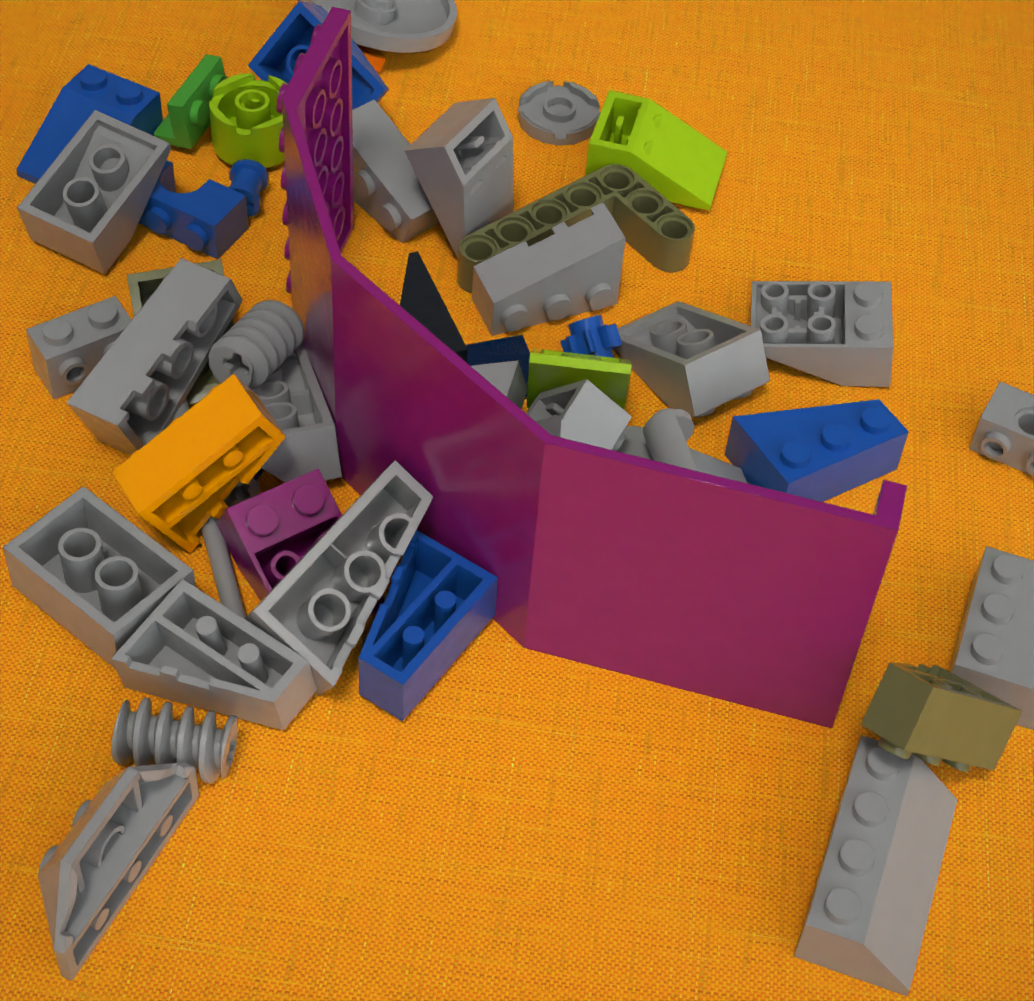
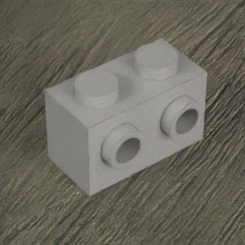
[26,296,132,400]

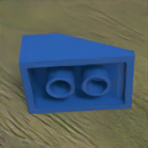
[248,1,389,110]
[16,64,163,184]

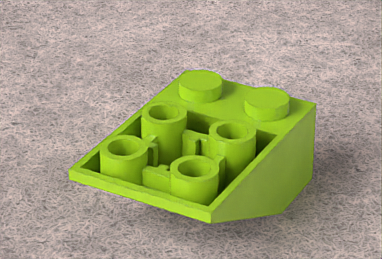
[585,90,727,211]

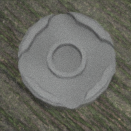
[517,81,600,146]

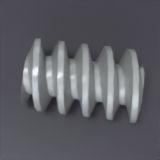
[208,300,305,387]
[111,697,238,784]

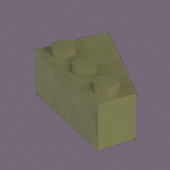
[861,662,1022,772]

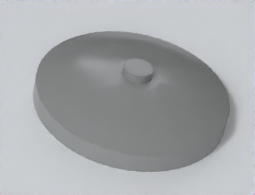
[299,0,457,53]

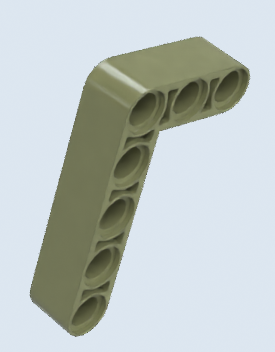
[457,164,695,293]

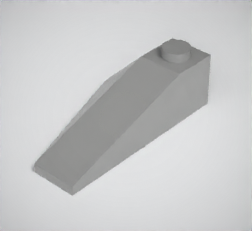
[249,342,342,482]

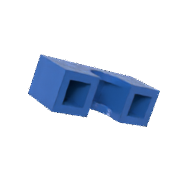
[139,160,249,260]

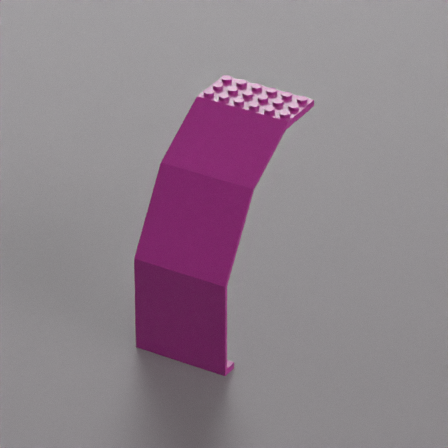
[276,7,907,728]

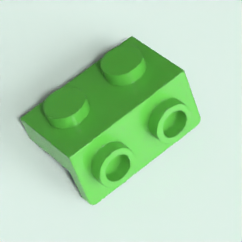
[154,54,227,149]

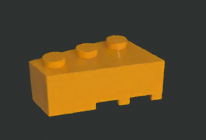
[112,373,286,553]

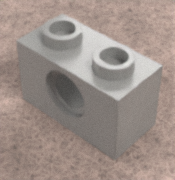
[969,381,1034,476]

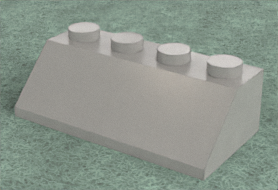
[794,735,957,996]

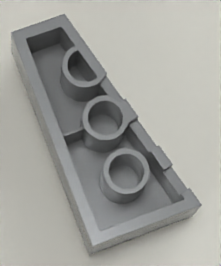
[244,460,433,696]

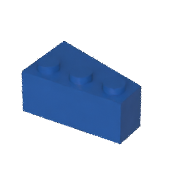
[724,399,909,502]
[358,530,498,721]

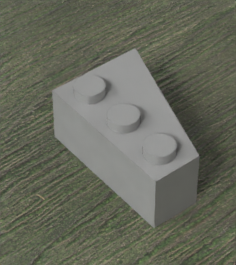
[111,579,318,731]

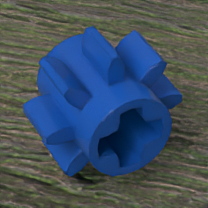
[560,315,622,358]

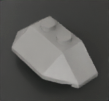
[38,762,199,981]

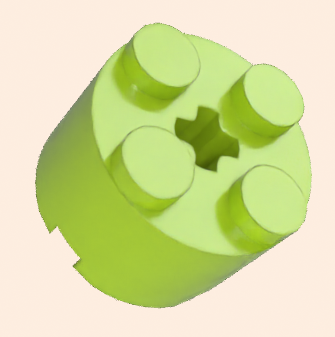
[209,73,287,168]

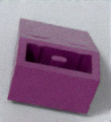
[216,468,385,615]

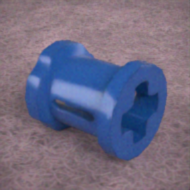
[228,159,269,218]

